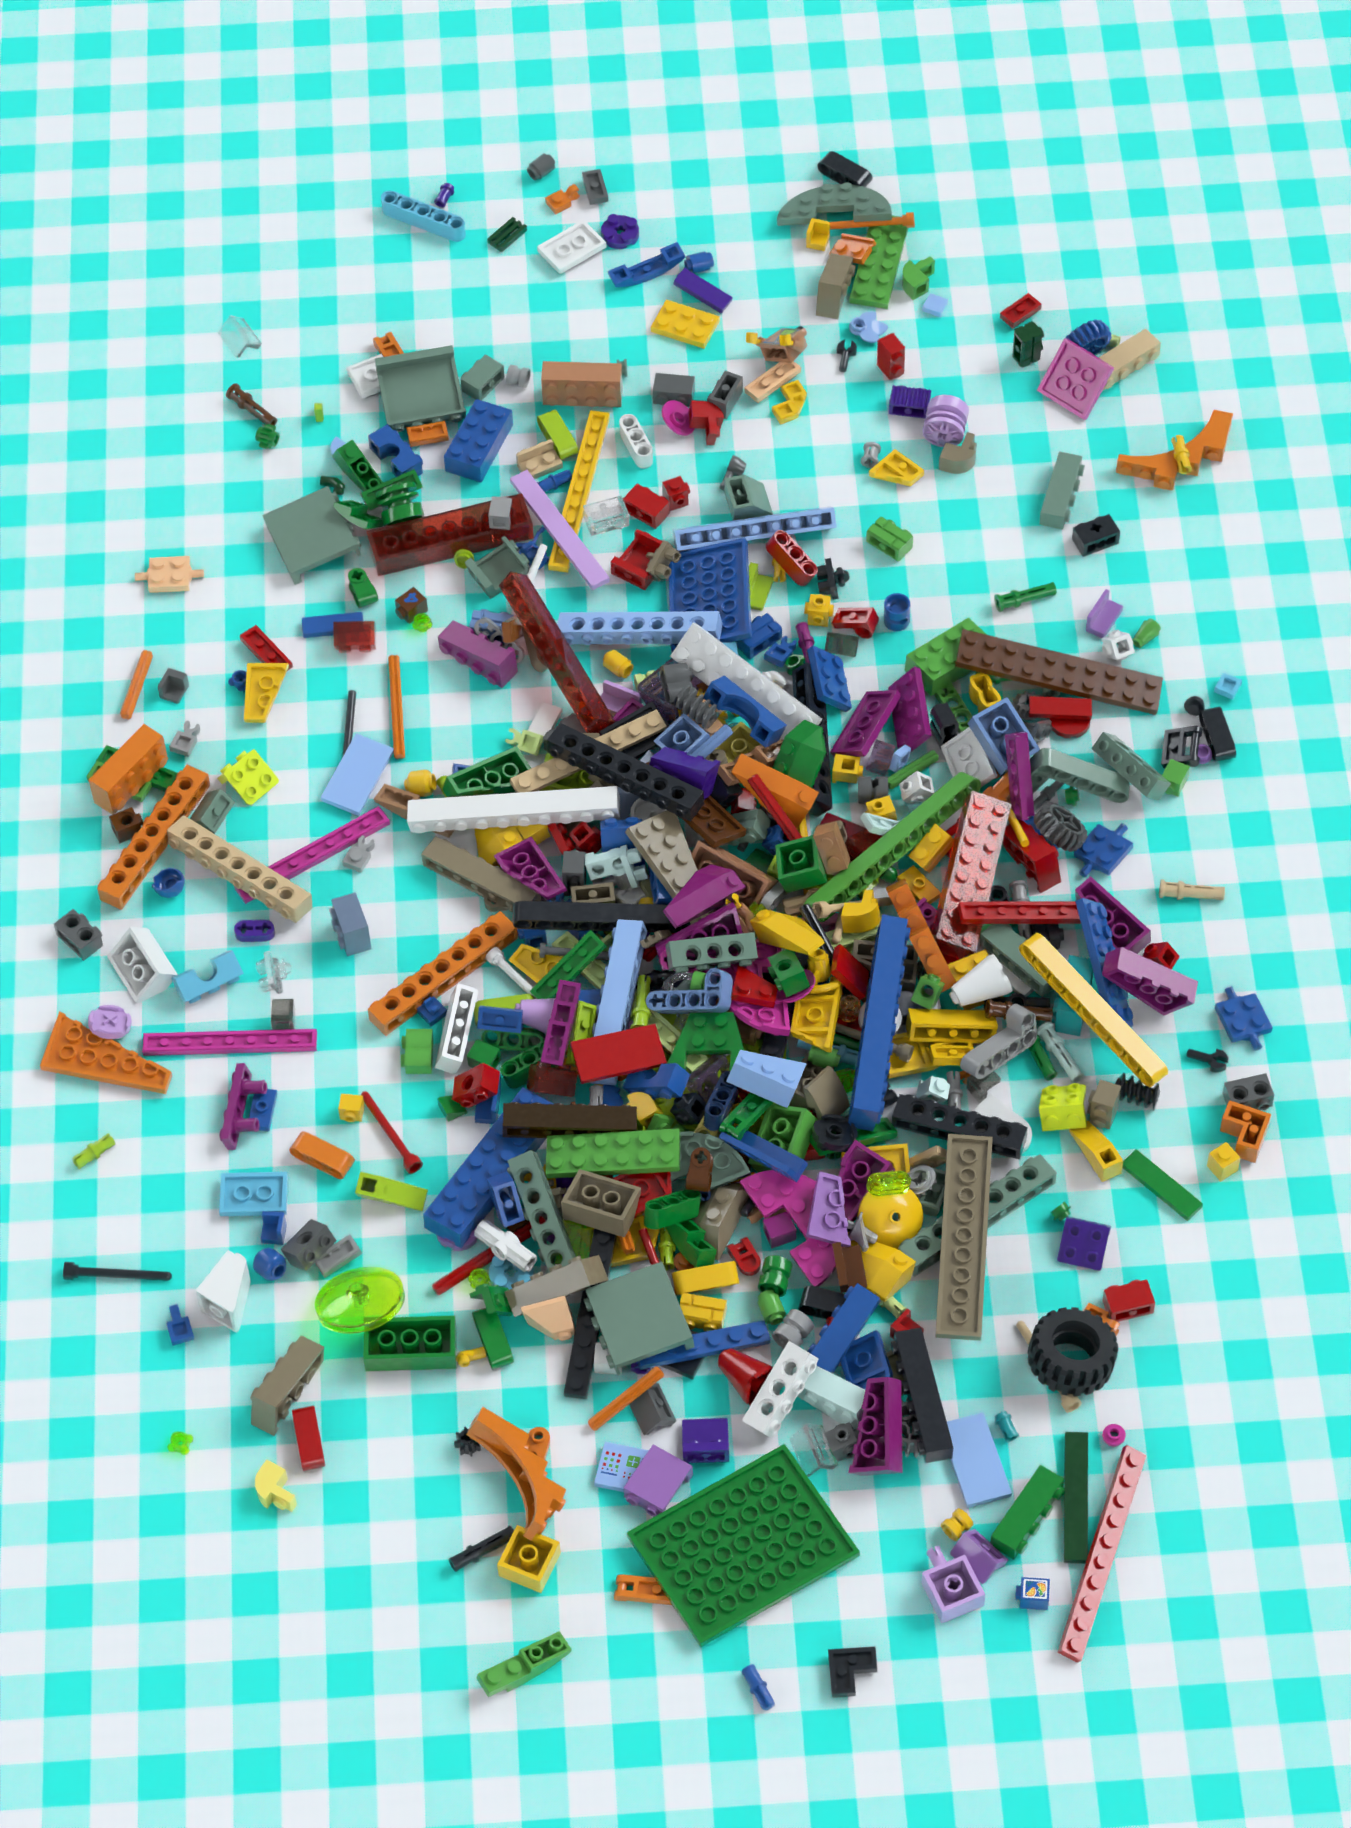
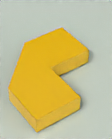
[772,380,807,425]

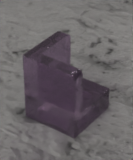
[865,739,895,776]

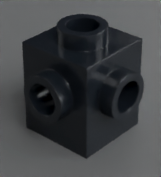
[670,1093,707,1125]

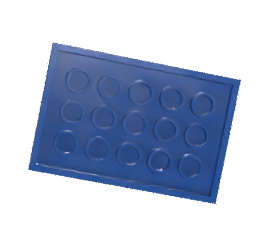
[669,538,752,653]

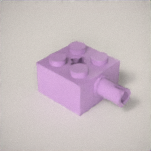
[921,1546,985,1624]

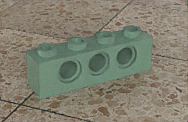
[1091,732,1171,800]
[665,932,758,973]

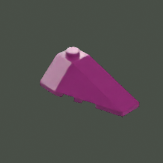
[663,864,745,928]

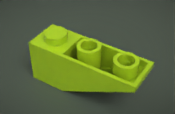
[355,1172,428,1211]

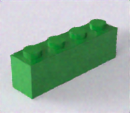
[990,1465,1065,1560]

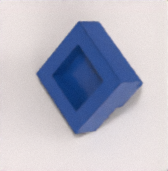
[417,996,447,1026]

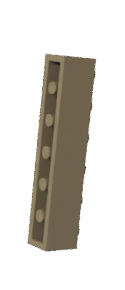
[421,836,542,912]

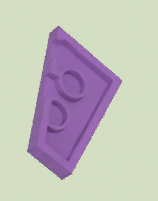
[806,1171,851,1247]

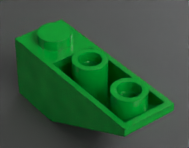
[332,439,383,491]

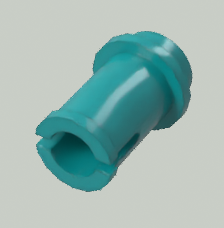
[994,1411,1019,1442]

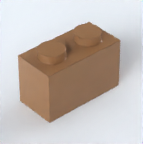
[813,821,850,874]

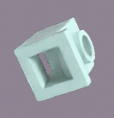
[916,1076,950,1104]

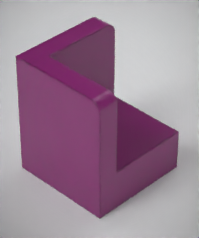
[763,1212,796,1249]

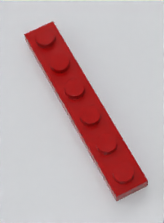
[957,901,1081,924]

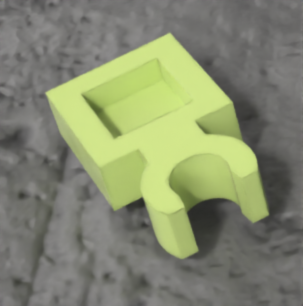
[505,728,544,756]

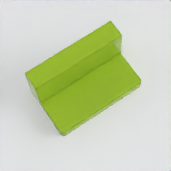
[749,562,773,611]

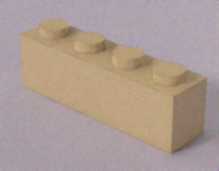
[1099,328,1161,391]

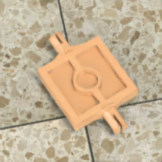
[135,556,204,593]

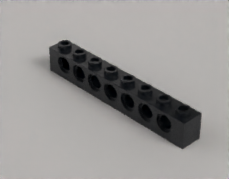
[792,662,833,817]
[547,723,704,821]

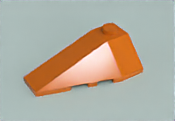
[731,753,819,829]

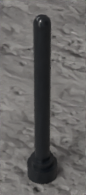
[63,1262,172,1281]

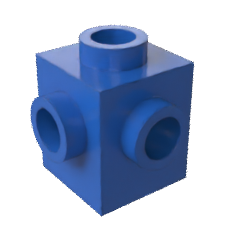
[762,825,789,856]

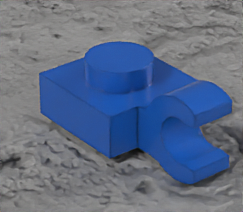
[166,1304,194,1346]

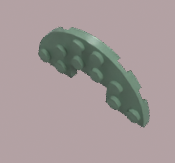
[777,183,892,226]
[638,1131,751,1217]

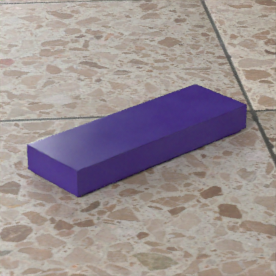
[673,268,733,314]

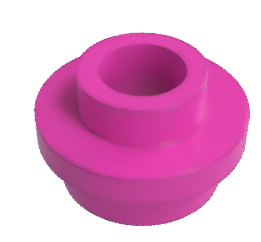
[1102,1424,1126,1447]

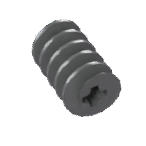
[673,685,719,729]

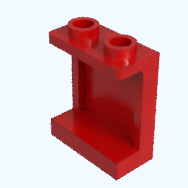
[610,529,663,590]

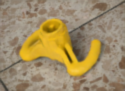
[807,949,839,994]

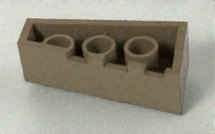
[505,1255,609,1317]

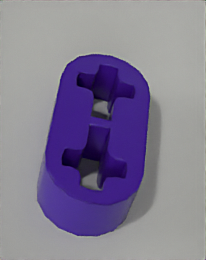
[234,920,275,942]

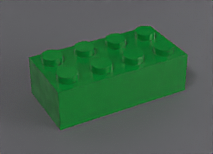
[363,1315,457,1371]

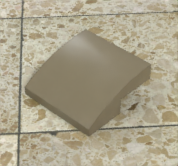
[803,1066,850,1121]

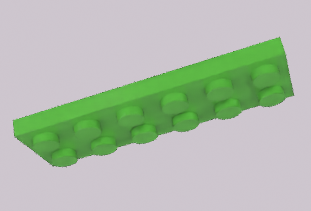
[850,215,909,309]
[545,1129,680,1178]

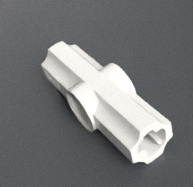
[474,1220,537,1272]

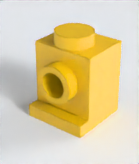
[832,754,864,784]

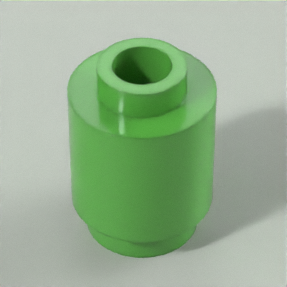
[807,1045,841,1069]
[757,1290,786,1325]

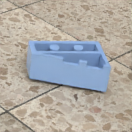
[726,1050,806,1108]

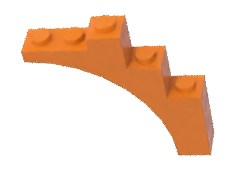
[1116,410,1233,491]
[886,878,956,993]
[466,1406,566,1541]

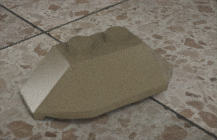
[691,1182,749,1260]

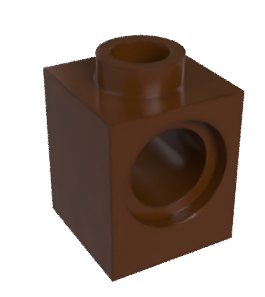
[109,807,143,844]

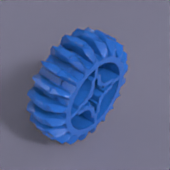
[1062,319,1112,356]

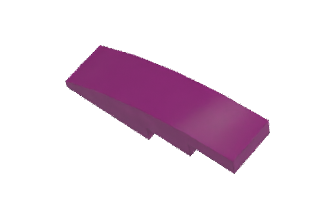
[540,980,582,1066]

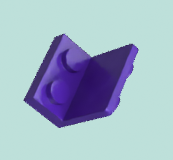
[1057,1216,1111,1271]
[682,1418,729,1463]

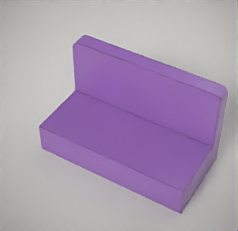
[1086,589,1123,638]
[950,1529,1008,1584]

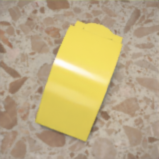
[255,1459,297,1512]

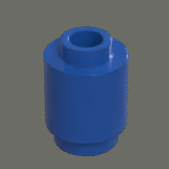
[684,251,714,274]

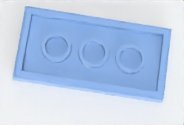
[321,733,394,816]
[947,1412,1012,1508]

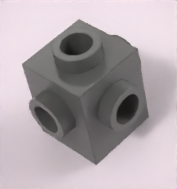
[824,1422,859,1462]

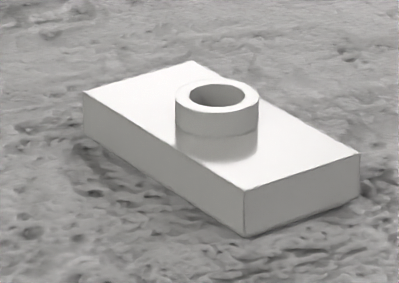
[315,1234,363,1278]

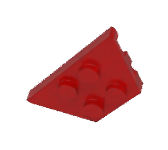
[612,1172,672,1218]

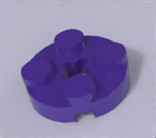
[601,214,639,249]

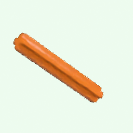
[120,650,153,720]
[588,1366,664,1431]

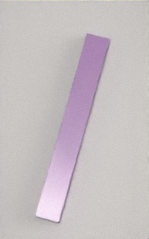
[510,470,610,590]

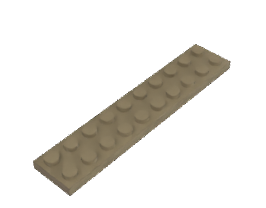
[935,1134,993,1341]

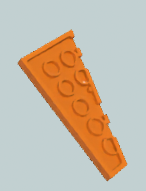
[40,1011,172,1094]

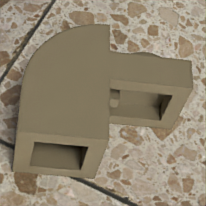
[939,432,977,474]

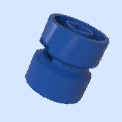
[884,593,911,631]

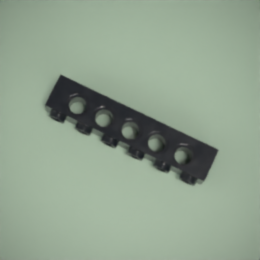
[892,1094,1028,1160]

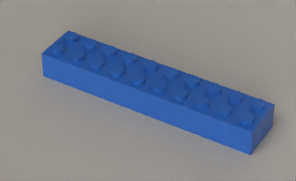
[847,914,911,1131]

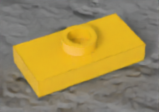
[897,865,941,904]

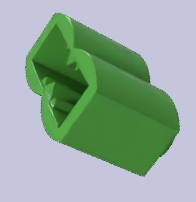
[401,1029,433,1074]

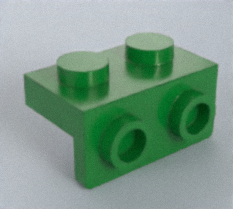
[469,1284,513,1316]

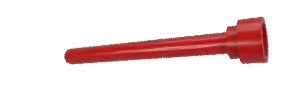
[361,1091,423,1174]

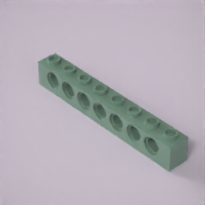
[898,1154,1057,1277]

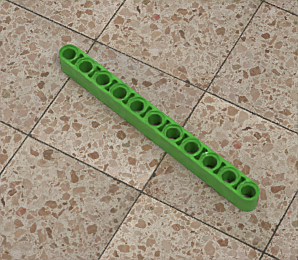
[804,772,981,922]

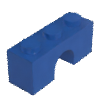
[368,424,423,477]
[622,1063,690,1100]

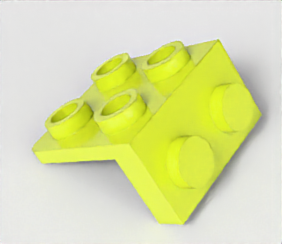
[217,749,279,805]
[1039,1083,1087,1131]

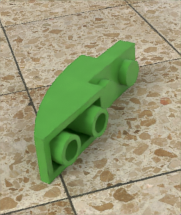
[476,1631,572,1697]

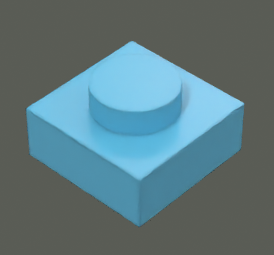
[1214,673,1242,700]

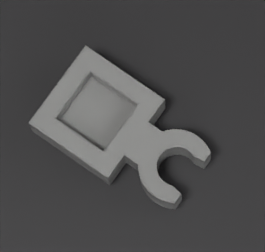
[169,720,200,757]
[342,835,375,873]

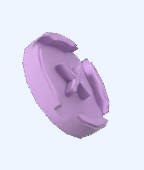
[88,1005,132,1039]

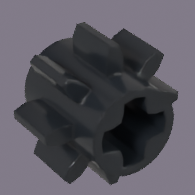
[454,1427,481,1457]

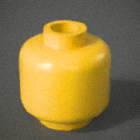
[404,769,437,797]

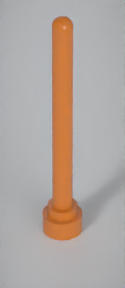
[830,212,915,230]

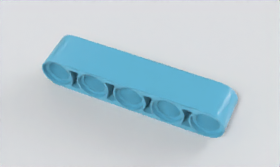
[381,191,466,242]

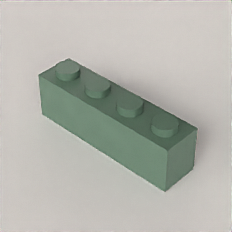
[1039,451,1085,530]
[980,924,1053,997]

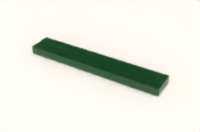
[1064,1432,1088,1564]

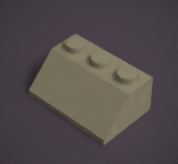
[561,1169,641,1238]

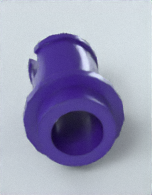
[434,183,454,208]

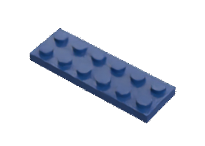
[1075,898,1134,1027]

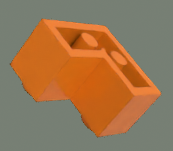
[1220,1100,1271,1163]

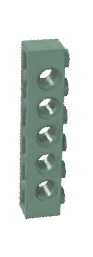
[507,1150,576,1274]

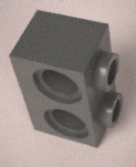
[54,909,103,961]
[1222,1073,1275,1110]

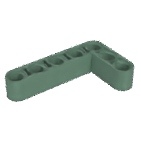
[1030,748,1130,803]

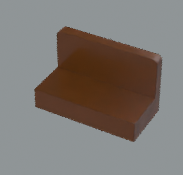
[832,1242,867,1293]

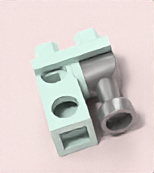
[585,845,648,890]

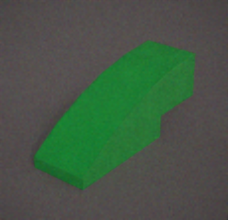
[666,1219,717,1268]

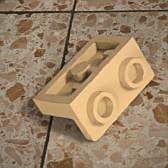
[516,439,563,479]

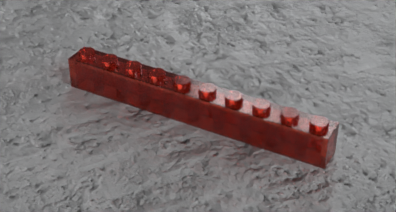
[499,571,616,733]

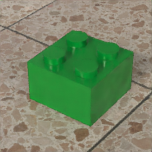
[775,835,827,893]

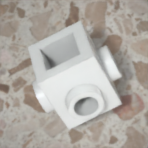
[1102,630,1135,661]
[899,771,935,807]

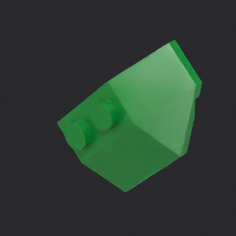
[772,720,826,788]

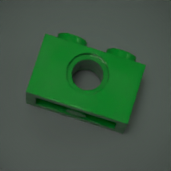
[767,949,810,997]

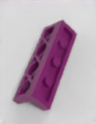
[1005,732,1035,821]

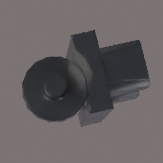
[816,558,850,600]

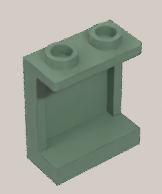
[465,536,529,599]

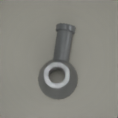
[719,455,747,490]

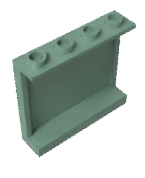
[375,345,466,432]
[262,486,361,585]
[584,1261,695,1376]

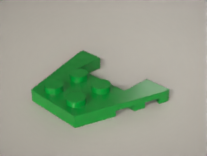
[667,1012,745,1071]

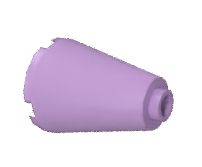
[514,998,556,1033]

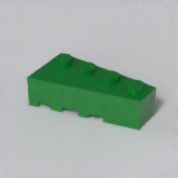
[442,746,532,797]

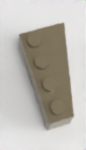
[250,1335,324,1436]

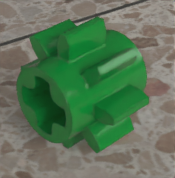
[255,424,280,449]

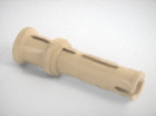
[1159,879,1225,901]

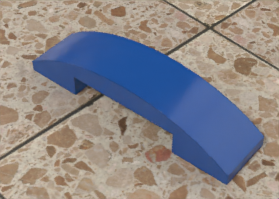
[607,242,686,287]

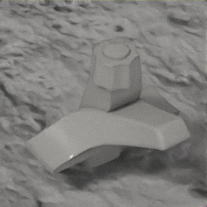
[847,1212,878,1252]

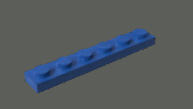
[637,1320,771,1370]

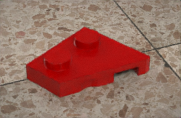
[731,965,778,1008]

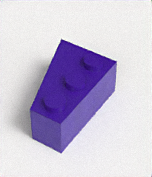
[649,747,721,799]

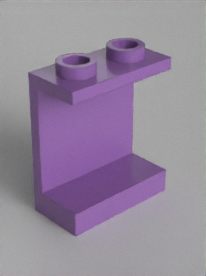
[624,1444,693,1517]

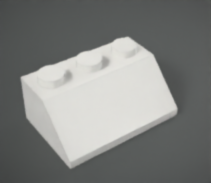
[107,927,178,1003]

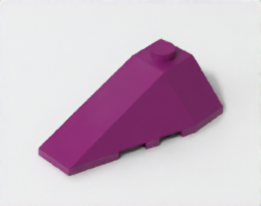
[494,836,567,900]
[838,1140,895,1229]

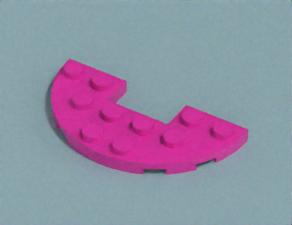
[719,939,790,1036]
[740,1170,843,1287]

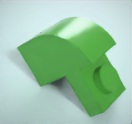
[902,256,935,300]

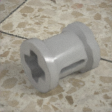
[861,441,881,468]

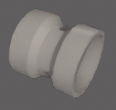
[506,365,531,388]

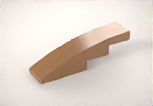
[718,739,783,786]
[374,784,455,838]

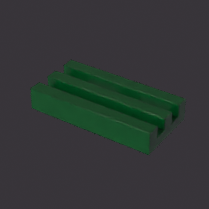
[487,217,527,252]

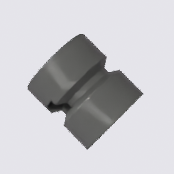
[858,776,888,804]

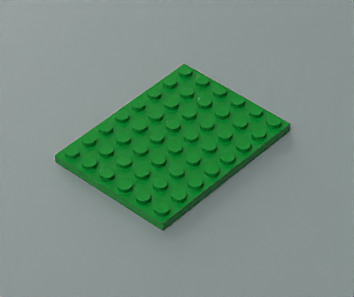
[626,1444,860,1647]

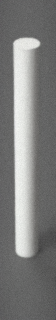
[510,544,548,616]

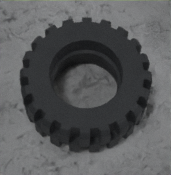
[1027,1307,1119,1396]

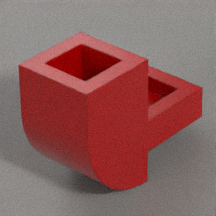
[688,400,724,445]

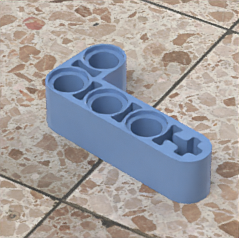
[646,968,733,1014]

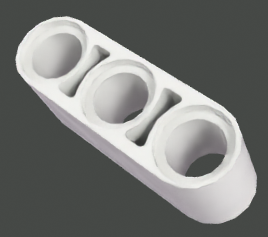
[619,414,653,469]

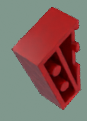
[1000,820,1061,893]

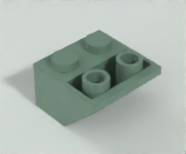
[724,475,773,520]

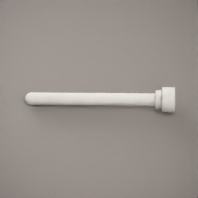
[485,947,537,999]

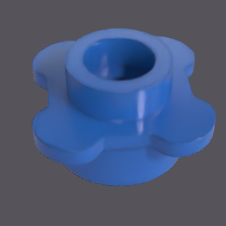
[228,670,246,691]

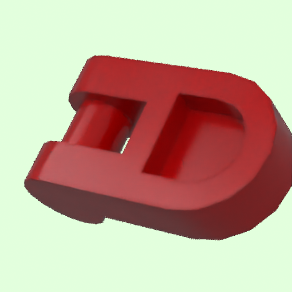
[726,1237,761,1276]

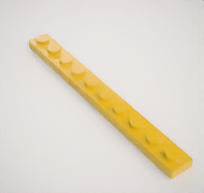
[548,410,610,573]

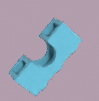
[171,950,244,1004]

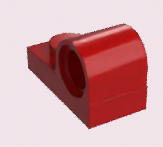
[832,607,879,639]

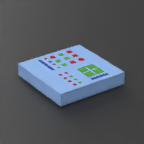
[594,1442,649,1492]

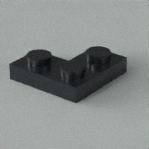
[828,1646,878,1698]

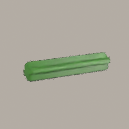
[888,750,939,789]

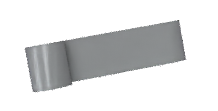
[960,1004,1037,1079]

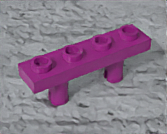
[219,1063,267,1150]

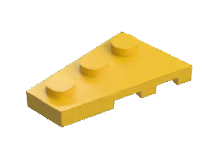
[509,944,563,983]

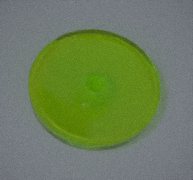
[315,1267,405,1334]

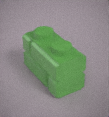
[866,516,913,562]

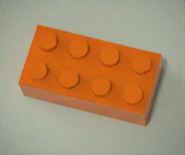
[89,724,168,815]

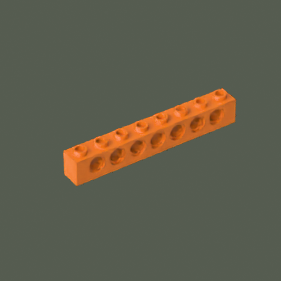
[97,764,210,910]
[368,911,518,1036]

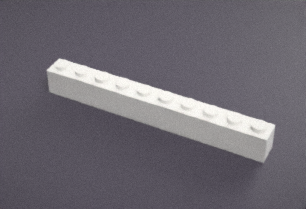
[407,786,620,833]

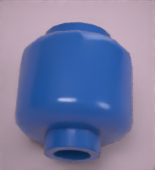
[253,1247,286,1281]

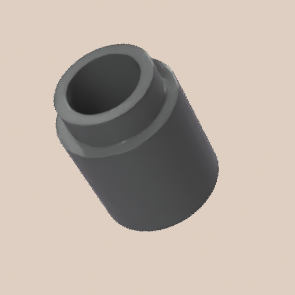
[527,153,555,180]

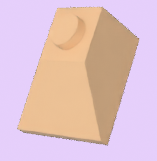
[521,1296,575,1341]

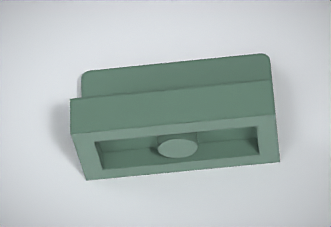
[190,789,235,834]

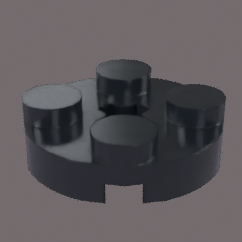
[812,1114,857,1153]

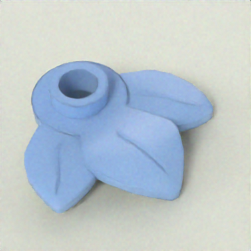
[849,311,888,343]

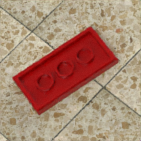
[570,1024,667,1084]

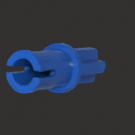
[537,470,572,492]
[741,1664,775,1711]

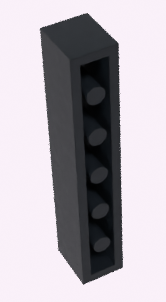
[891,1327,954,1463]

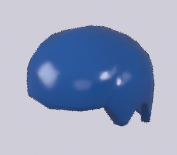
[152,868,185,898]

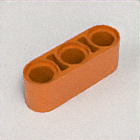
[289,1131,355,1179]

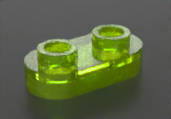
[866,1171,911,1196]

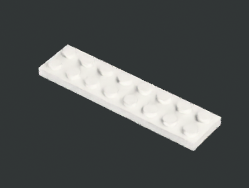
[670,623,822,740]

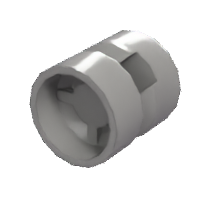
[772,1309,814,1349]

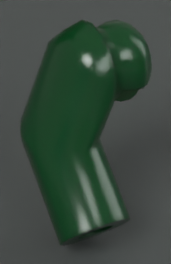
[320,476,345,495]

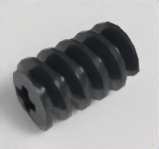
[1115,1073,1160,1111]

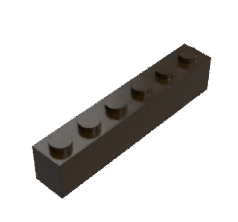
[503,1102,637,1138]

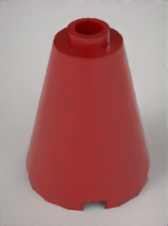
[718,1349,773,1406]

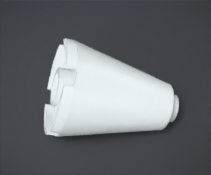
[949,954,1012,1006]

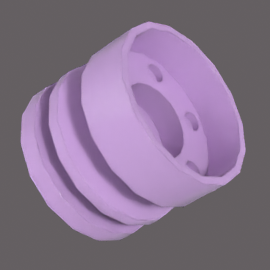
[922,395,969,447]

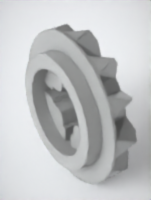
[1013,690,1042,720]
[903,1166,937,1197]

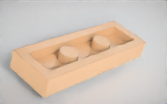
[744,361,801,403]

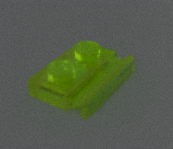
[555,1220,594,1265]

